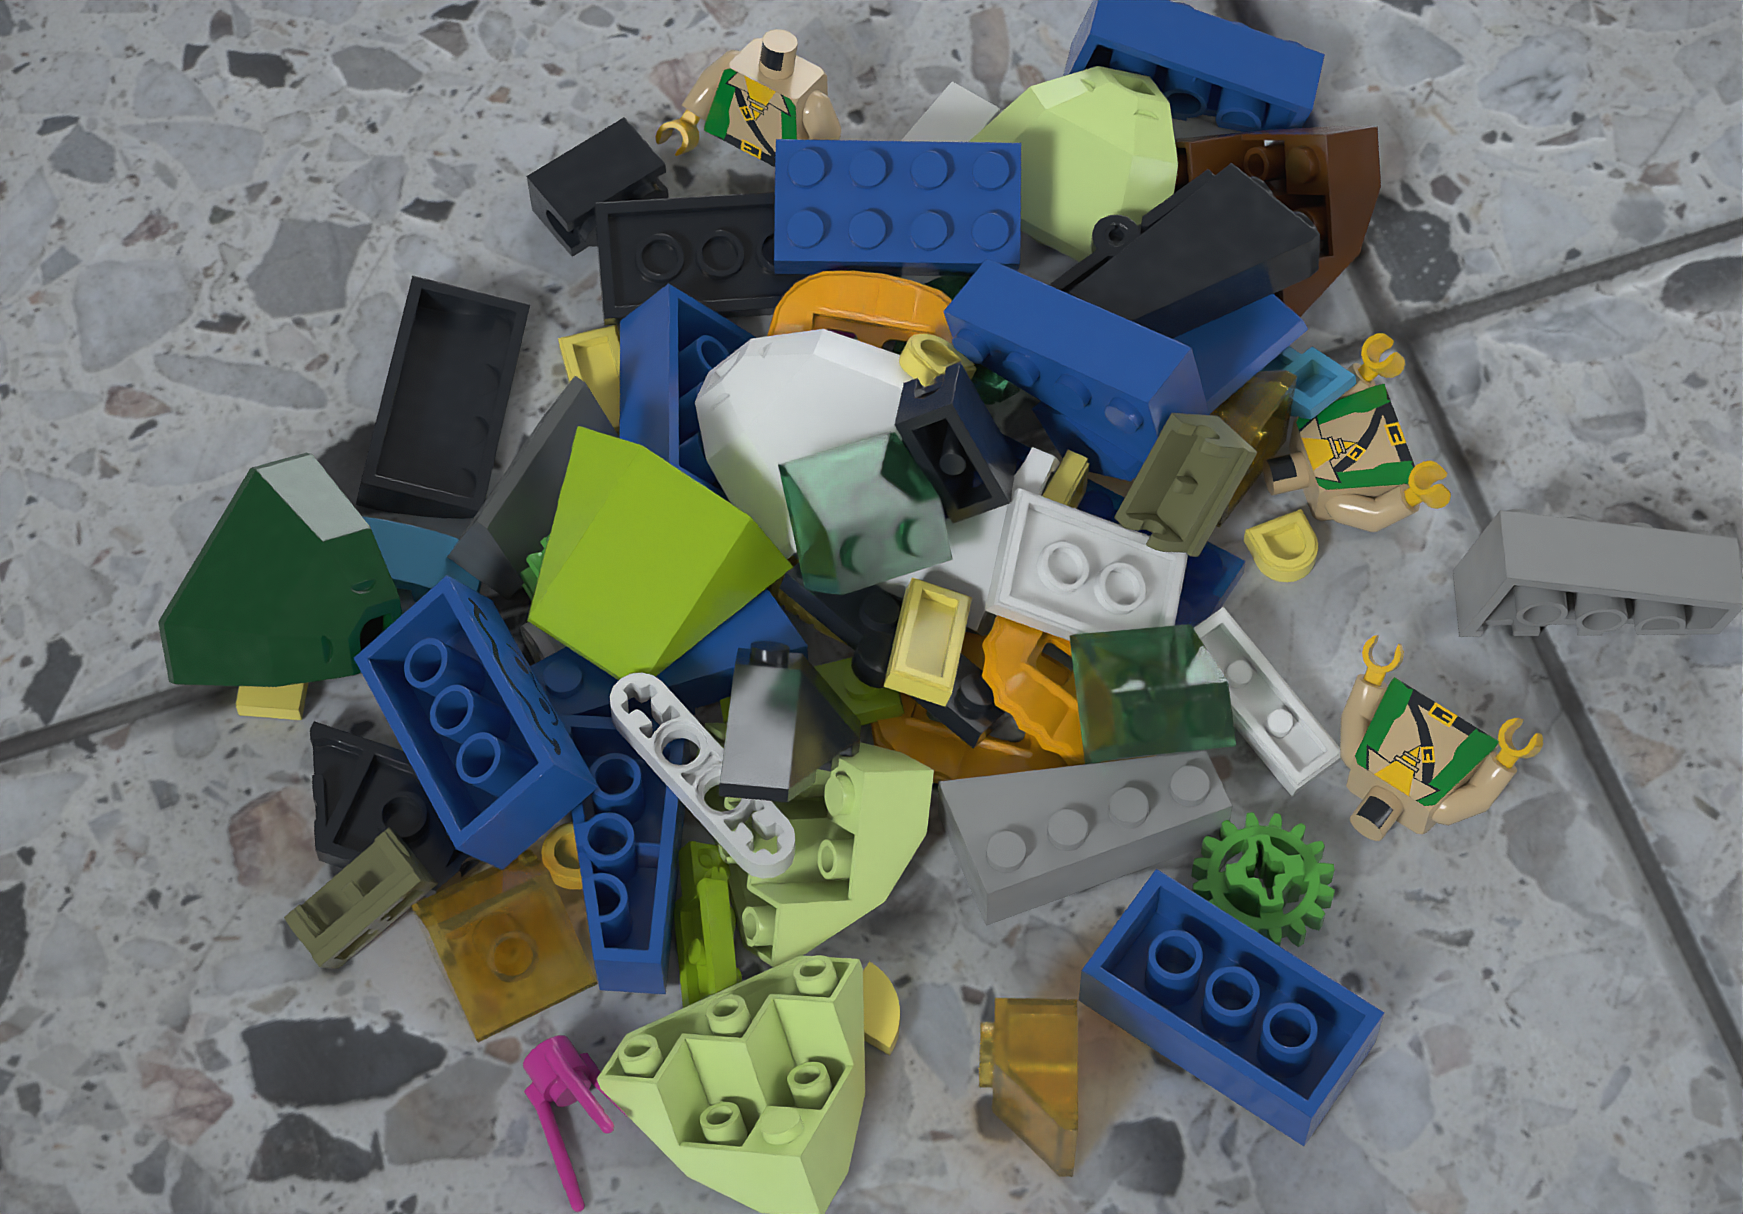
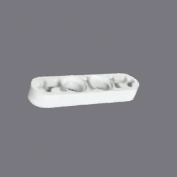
[610,672,795,879]

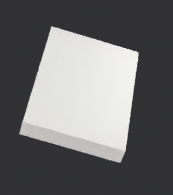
[985,488,1188,672]

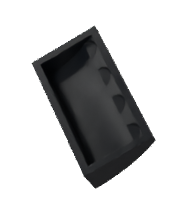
[356,275,530,519]

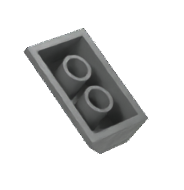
[447,376,619,600]

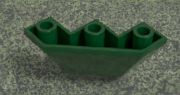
[158,452,402,687]

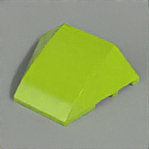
[527,426,793,680]

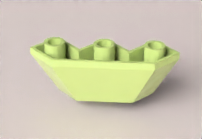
[969,66,1178,262]
[696,723,934,967]
[597,955,865,1214]

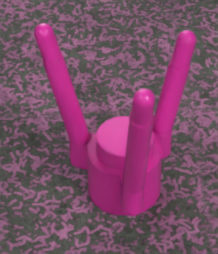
[523,1035,628,1212]

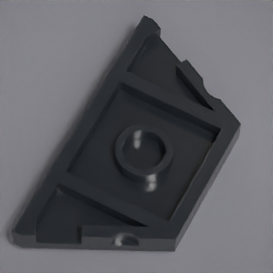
[310,721,485,901]

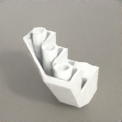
[695,329,925,559]

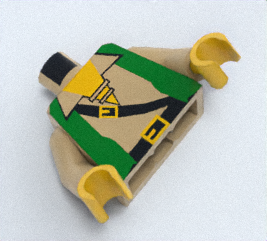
[655,29,841,167]
[1263,333,1451,532]
[1340,635,1543,841]

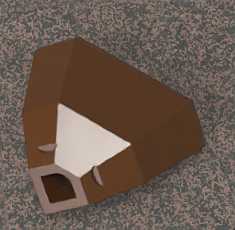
[1174,126,1381,317]

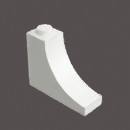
[840,447,1060,636]

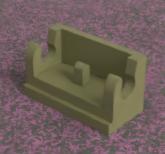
[1114,413,1257,557]
[284,827,438,969]

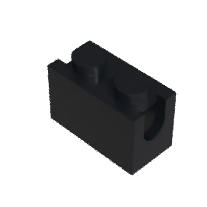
[526,117,669,257]
[894,362,1017,524]

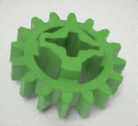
[1191,812,1335,947]

